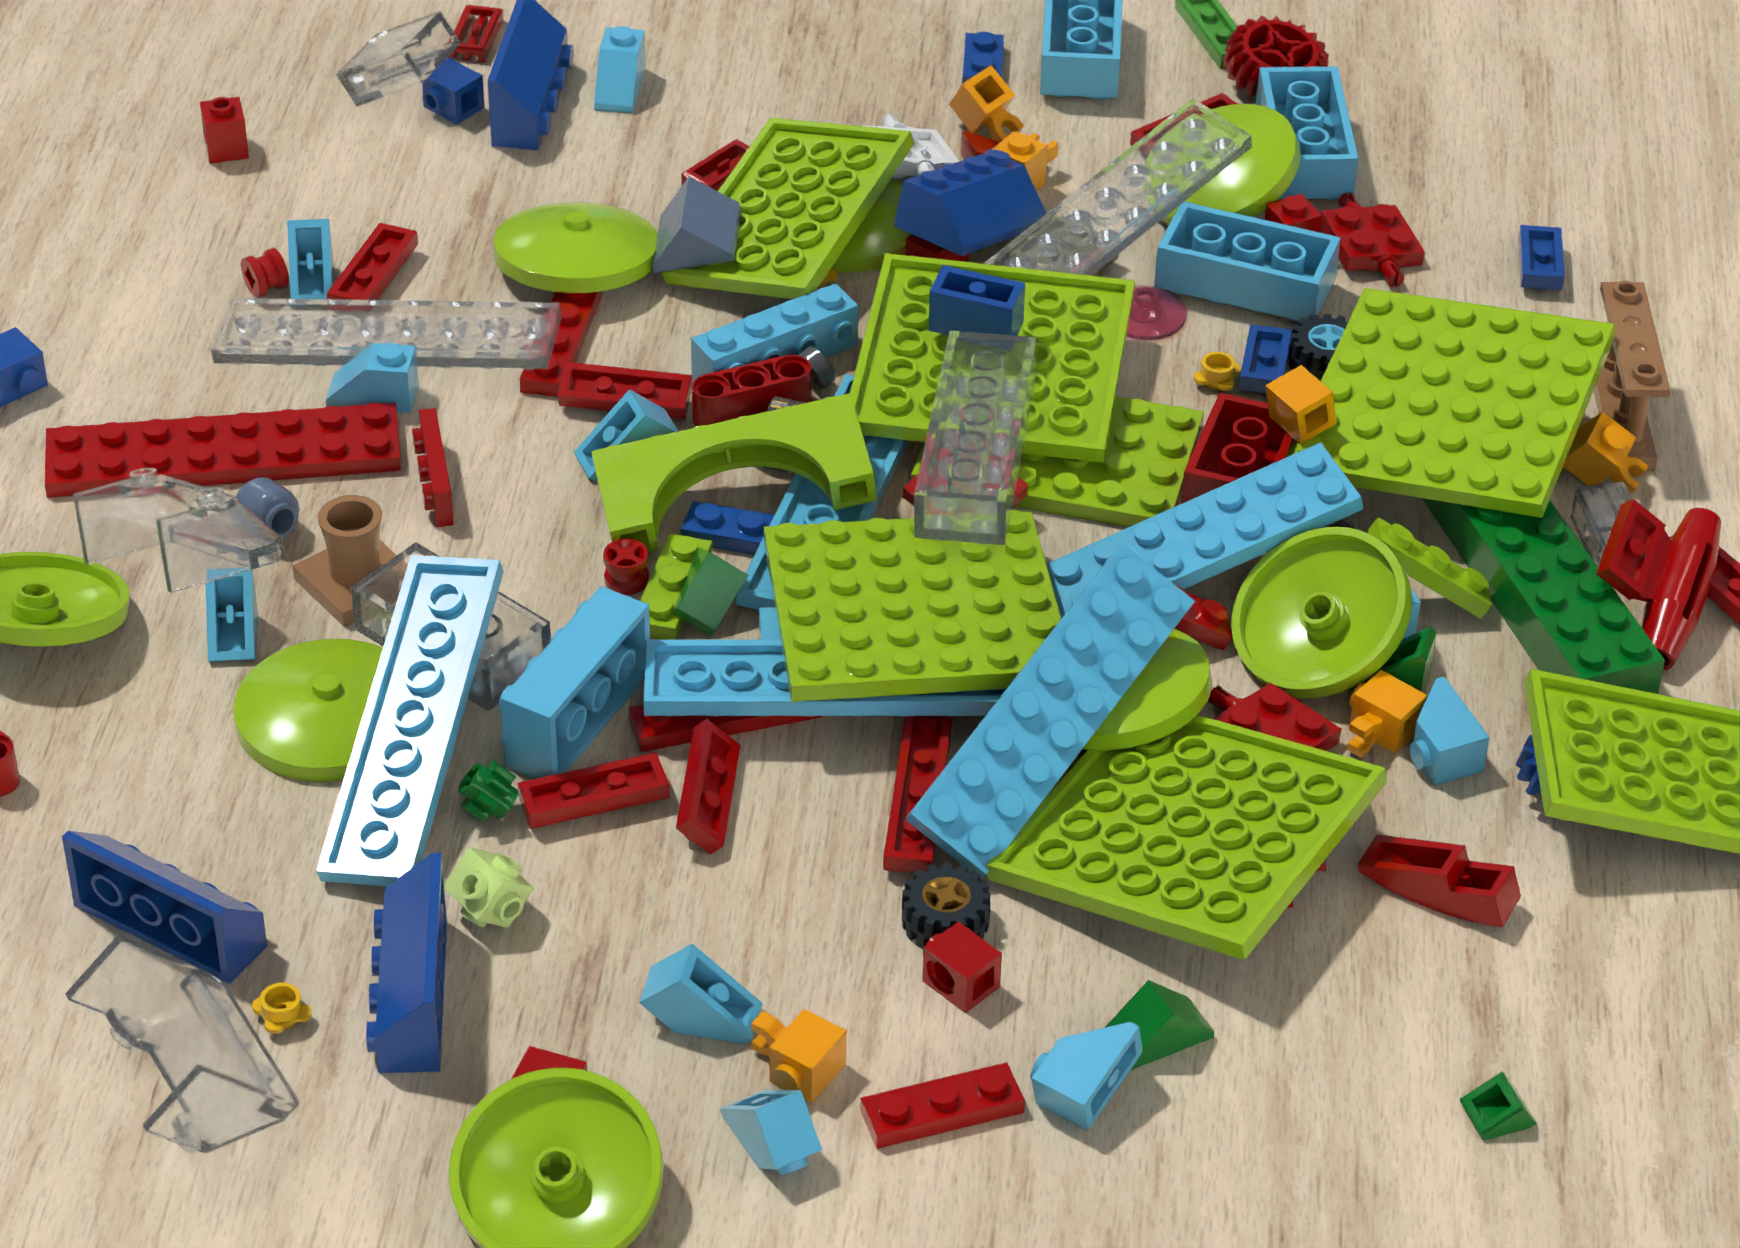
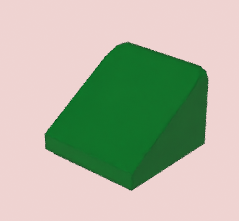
[1459,1071,1537,1141]

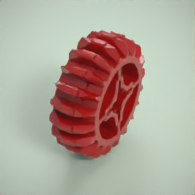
[1224,16,1329,97]

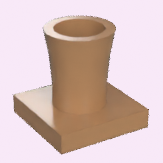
[293,495,408,627]

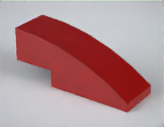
[1357,834,1521,928]

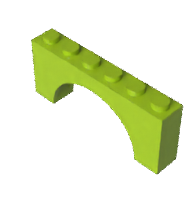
[591,393,877,552]

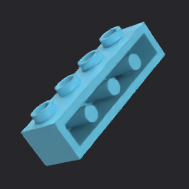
[691,283,858,380]

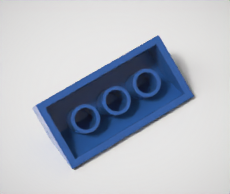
[487,0,574,150]
[894,149,1048,256]
[62,831,267,984]
[366,853,447,1073]

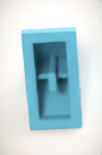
[287,219,334,304]
[205,567,258,661]

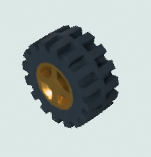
[902,863,990,949]

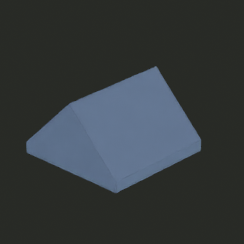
[652,177,741,273]

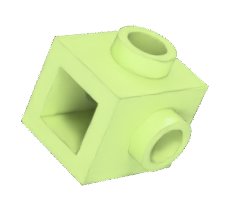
[444,847,534,928]

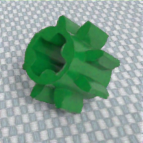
[458,760,519,822]

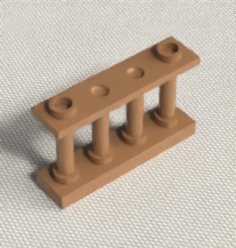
[1594,280,1670,471]

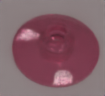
[1127,285,1187,340]

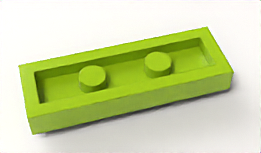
[1368,517,1492,619]
[640,533,713,640]

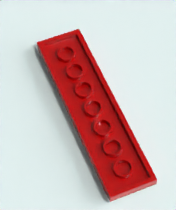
[44,402,401,498]

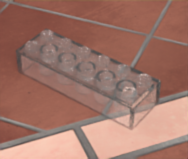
[914,331,1037,545]

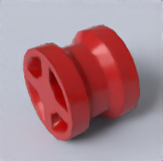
[241,248,290,298]
[603,538,649,595]

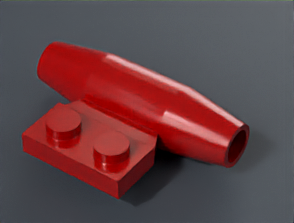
[1596,499,1722,670]

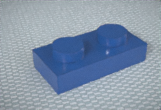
[962,32,1004,84]
[1518,225,1565,290]
[1239,324,1292,394]
[680,501,774,555]

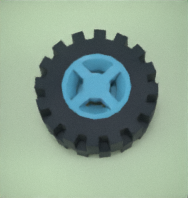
[1289,314,1348,381]

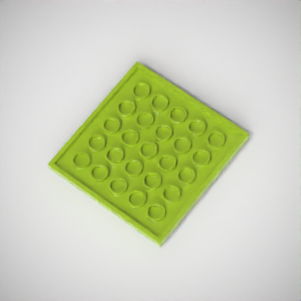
[850,253,1135,463]
[1287,288,1615,518]
[764,510,1061,702]
[986,715,1387,961]

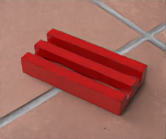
[447,5,504,63]
[681,139,750,192]

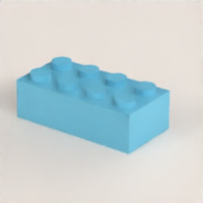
[1040,0,1122,100]
[1256,67,1358,200]
[1154,201,1341,322]
[499,586,650,779]

